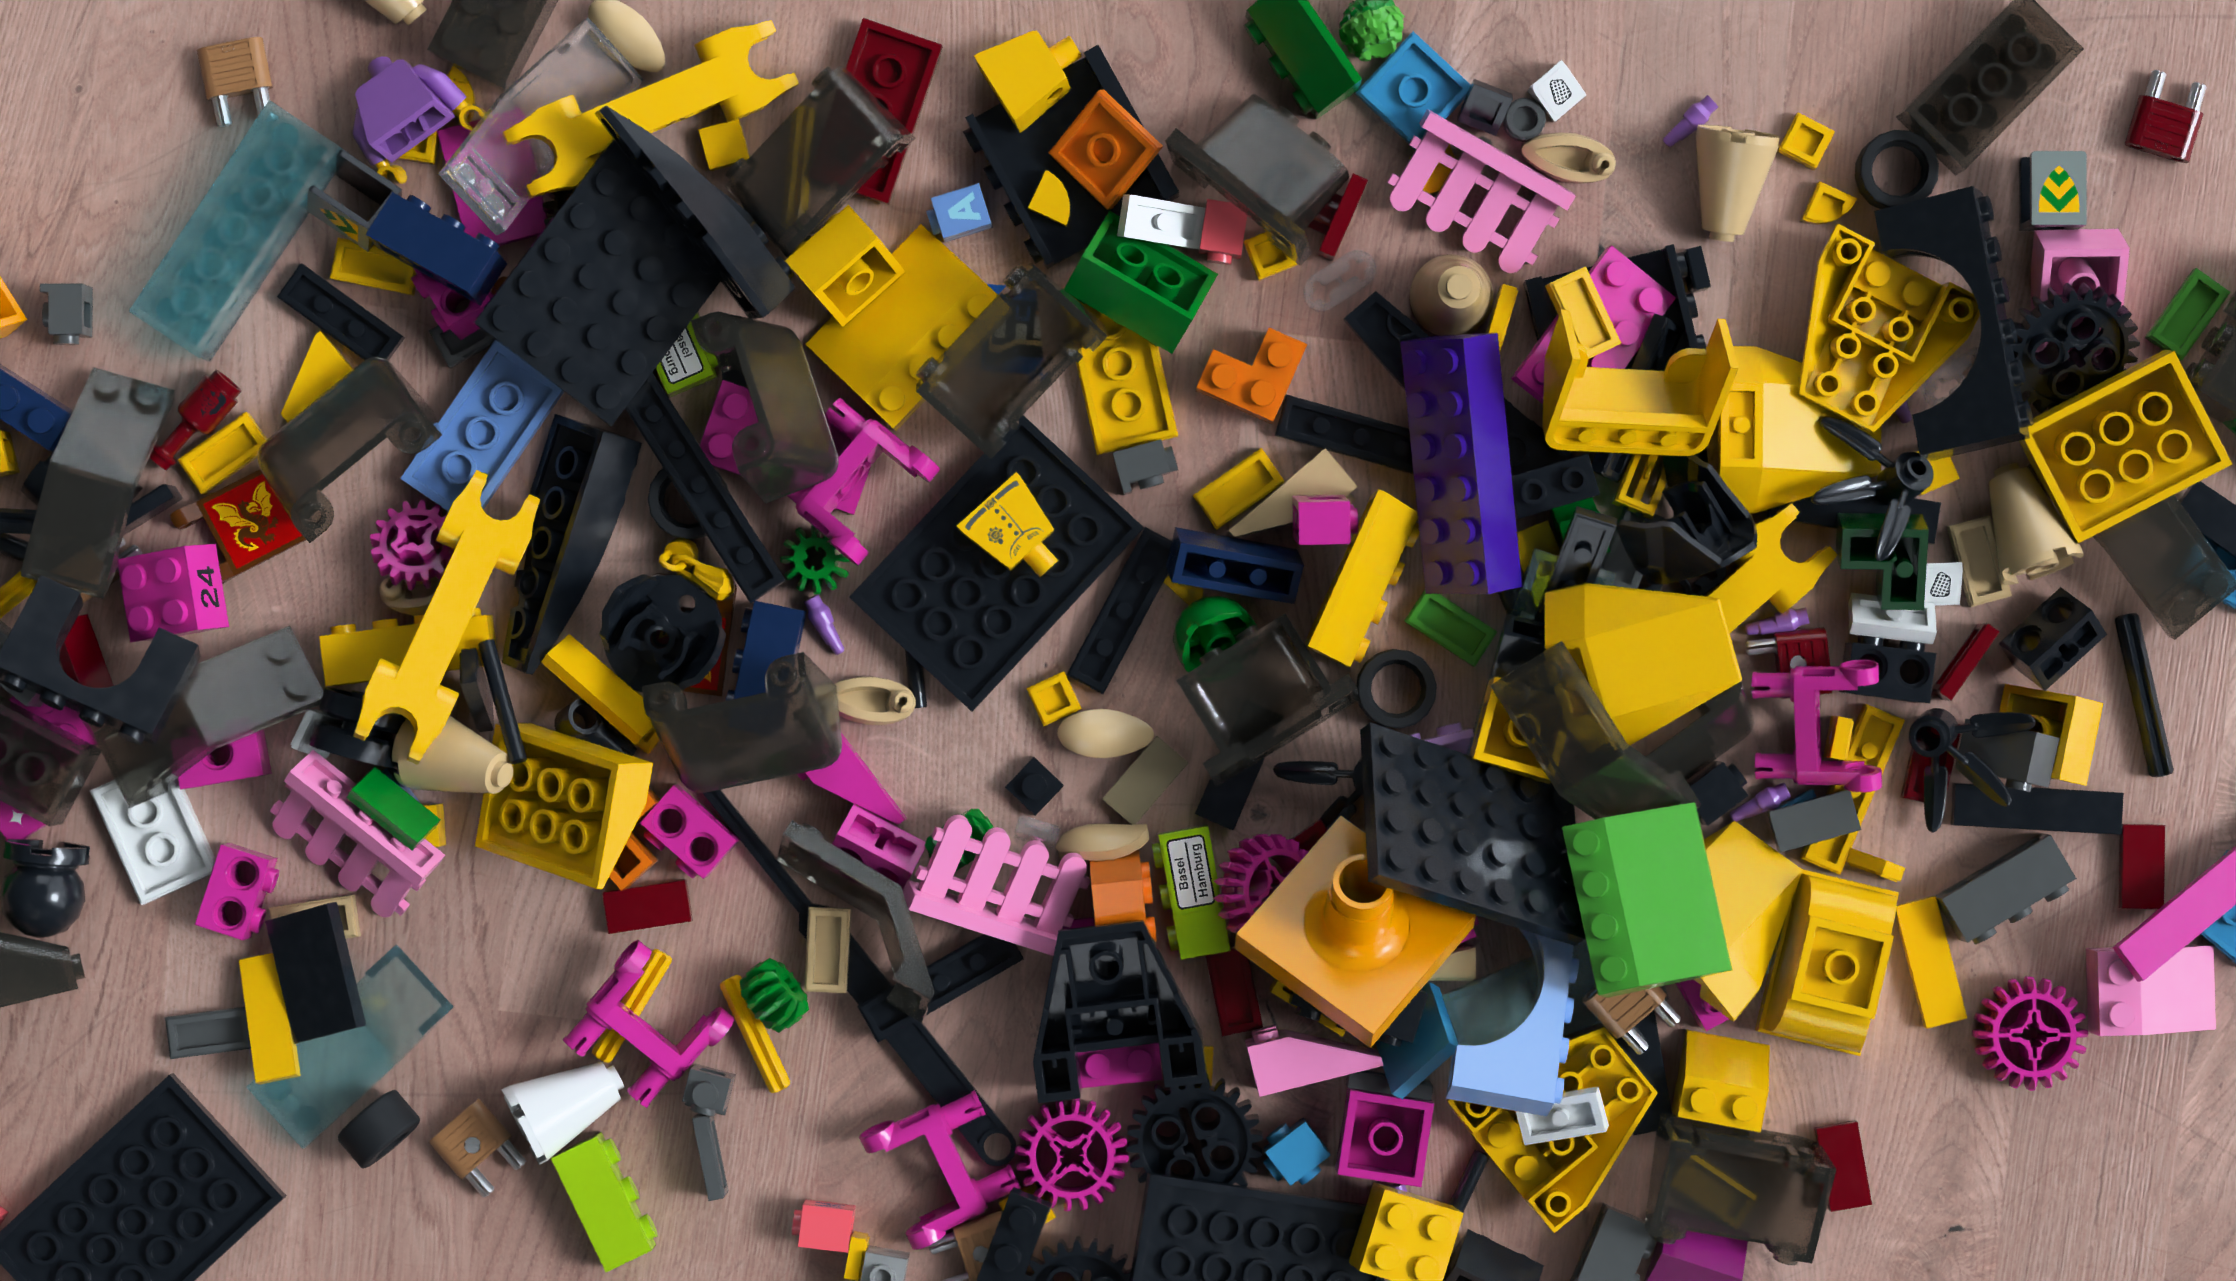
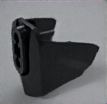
[1616,455,1757,585]
[599,574,726,696]

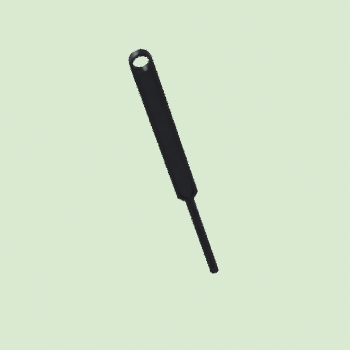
[678,751,1016,1166]

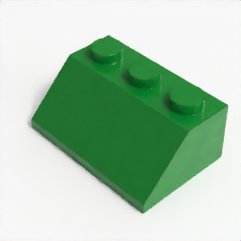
[1244,0,1362,119]
[1063,211,1218,354]

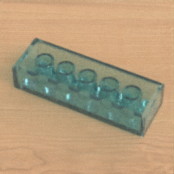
[129,100,349,362]

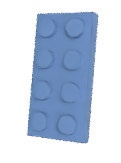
[400,340,564,512]

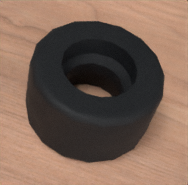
[338,1090,420,1168]

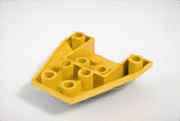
[1798,224,1980,433]
[1716,346,1882,514]
[1545,583,1742,753]
[1693,821,1803,1022]
[1447,1027,1658,1233]

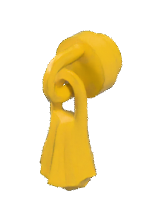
[658,538,736,601]

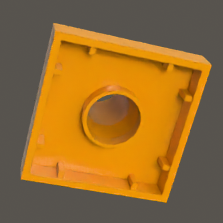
[1235,816,1476,1048]

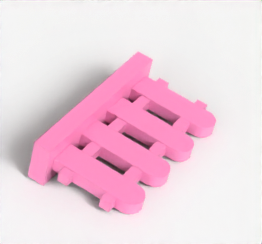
[1387,109,1576,273]
[270,750,445,918]
[901,815,1091,956]

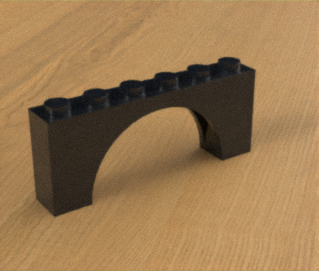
[1874,186,2033,461]

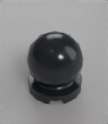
[0,839,90,938]

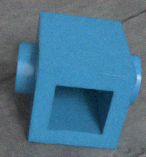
[1263,1117,1331,1186]

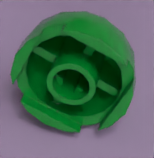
[1173,596,1260,682]

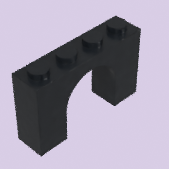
[0,575,201,746]

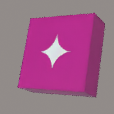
[0,788,50,841]

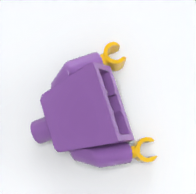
[353,56,488,184]

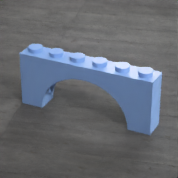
[1446,929,1580,1116]

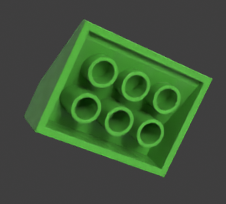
[1562,802,1733,998]

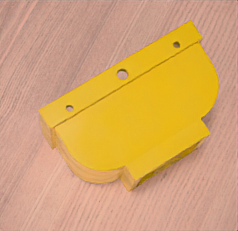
[1755,869,1899,1056]

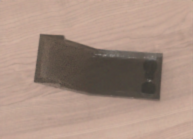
[21,367,175,599]
[2026,464,2236,640]
[93,626,324,808]
[1490,641,1701,819]
[777,820,935,1023]

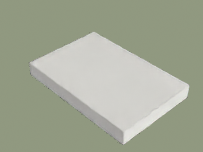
[90,756,216,905]

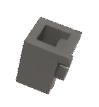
[40,283,93,345]
[1113,439,1178,495]
[682,1064,736,1116]

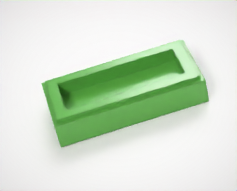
[2145,268,2231,361]
[1404,589,1497,667]

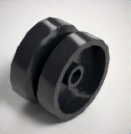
[309,687,407,768]

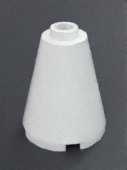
[501,1062,625,1165]

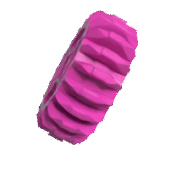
[1213,834,1308,933]
[1972,976,2088,1091]
[1015,1098,1129,1211]

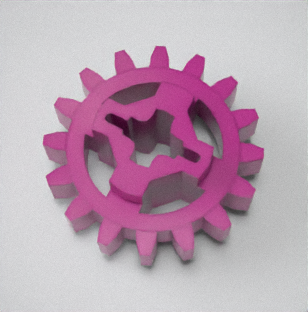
[370,500,455,590]

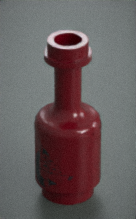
[147,369,242,471]

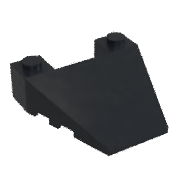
[1033,920,1207,1103]

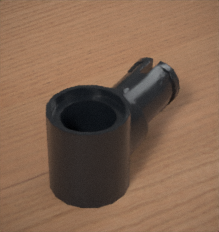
[554,698,637,756]

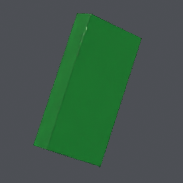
[346,767,441,851]

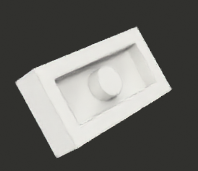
[1117,194,1206,249]
[1848,593,1937,644]
[1515,1086,1609,1145]

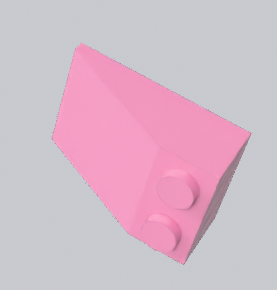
[2031,229,2130,358]
[2086,945,2216,1036]
[1245,1025,1384,1097]

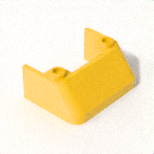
[1542,310,1739,456]

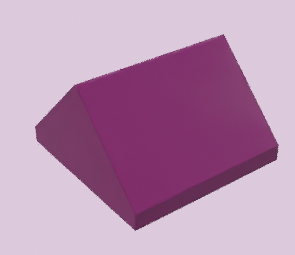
[1644,1206,1749,1281]

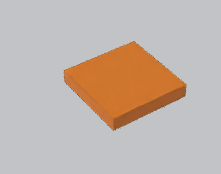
[1048,89,1163,210]

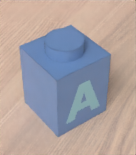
[926,183,993,243]

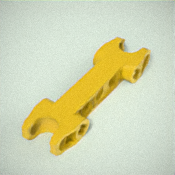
[502,20,799,198]
[353,470,540,765]
[1618,503,1838,749]

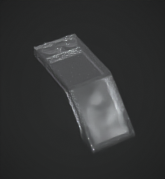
[438,18,644,236]

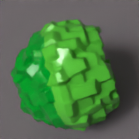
[1339,0,1405,61]

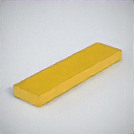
[1799,704,1905,875]

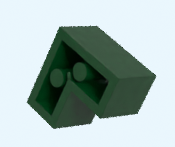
[1835,513,1929,610]

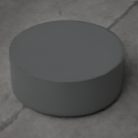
[1503,98,1546,142]

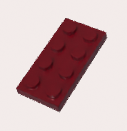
[809,18,943,205]

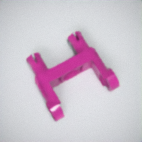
[769,398,940,566]
[1751,660,1882,792]
[563,940,734,1108]
[859,1090,1021,1250]

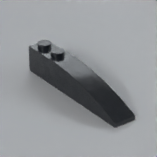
[594,106,796,319]
[502,414,642,675]

